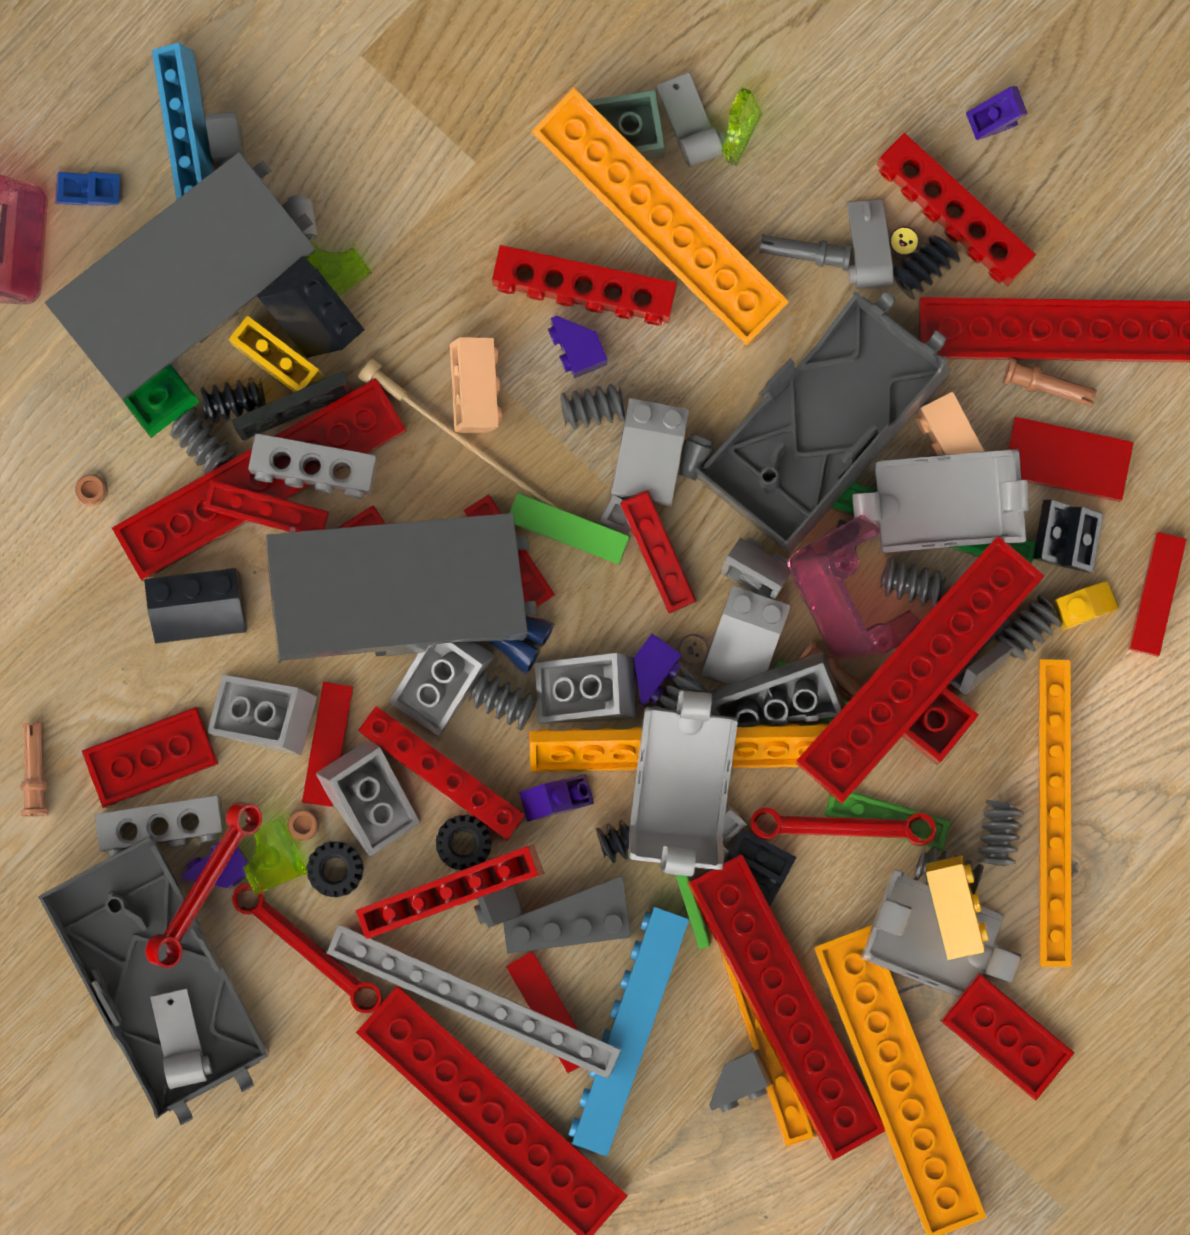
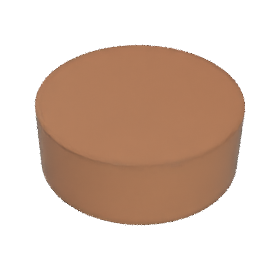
[75,474,107,506]
[287,810,319,841]

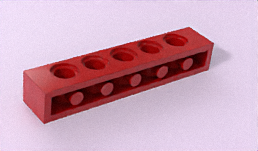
[877,132,1036,287]
[492,245,677,326]
[358,706,526,841]
[355,845,545,939]

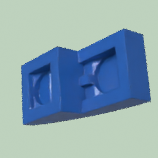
[55,172,120,206]

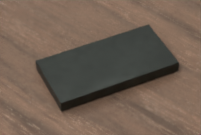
[231,371,352,441]

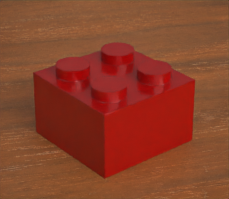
[902,688,979,765]

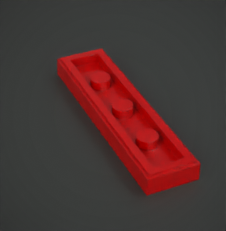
[203,479,329,532]
[620,490,697,614]
[463,494,555,607]
[1128,532,1187,657]
[302,682,354,808]
[506,951,580,1074]

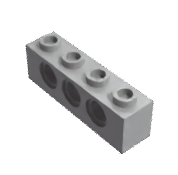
[248,433,378,499]
[95,796,226,857]

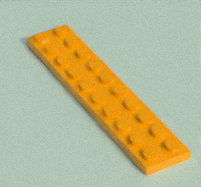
[531,87,789,345]
[529,723,828,772]
[813,925,987,1235]

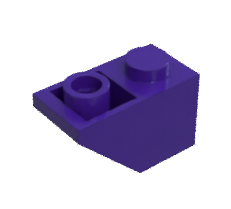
[548,316,608,379]
[633,633,682,707]
[519,774,594,822]
[181,841,255,889]

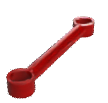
[145,802,262,968]
[751,807,936,846]
[232,883,382,1013]

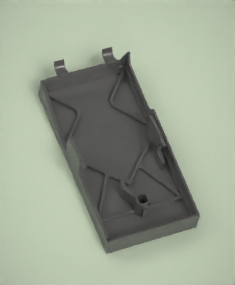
[45,152,316,402]
[696,291,949,554]
[265,513,538,663]
[38,835,269,1125]

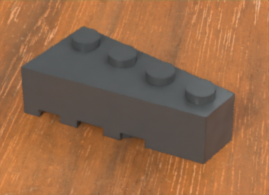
[709,651,846,727]
[503,876,630,954]

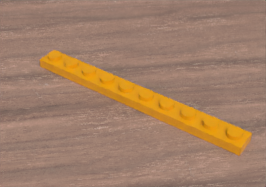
[1038,659,1072,967]

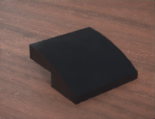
[1033,499,1103,573]
[723,828,797,907]

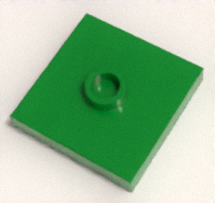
[124,364,200,438]

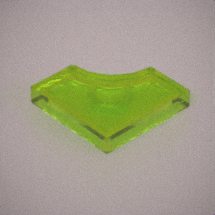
[721,87,762,166]
[307,241,372,297]
[243,817,308,896]

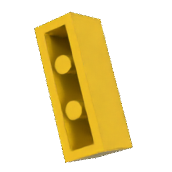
[229,316,322,393]
[926,856,989,960]

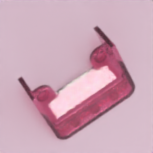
[0,175,48,304]
[788,514,921,658]

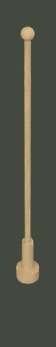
[358,358,556,507]

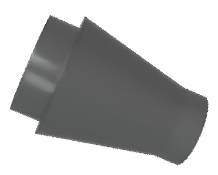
[679,434,713,481]

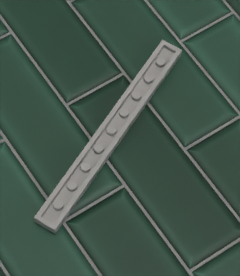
[327,925,621,1079]

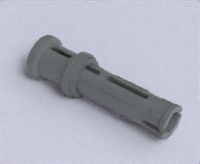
[759,234,852,271]

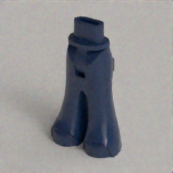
[487,616,555,675]

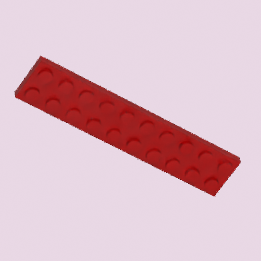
[919,297,1190,363]
[112,378,407,582]
[795,536,1045,804]
[687,854,886,1160]
[356,986,628,1235]

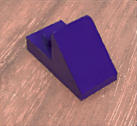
[966,86,1028,140]

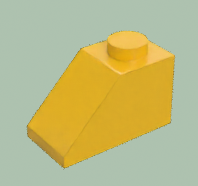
[1051,581,1119,631]

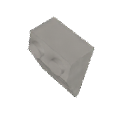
[611,398,689,506]
[721,537,793,600]
[701,586,790,685]
[389,641,495,736]
[535,653,636,724]
[207,674,317,755]
[316,741,420,856]

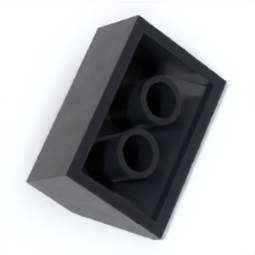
[257,256,365,358]
[144,568,246,644]

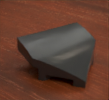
[951,642,1013,695]

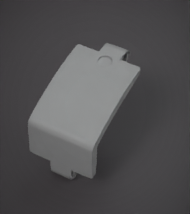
[852,449,1030,552]
[629,690,738,876]
[860,868,1022,997]

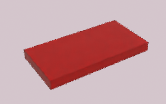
[1008,417,1134,502]
[82,707,219,808]
[940,973,1074,1101]

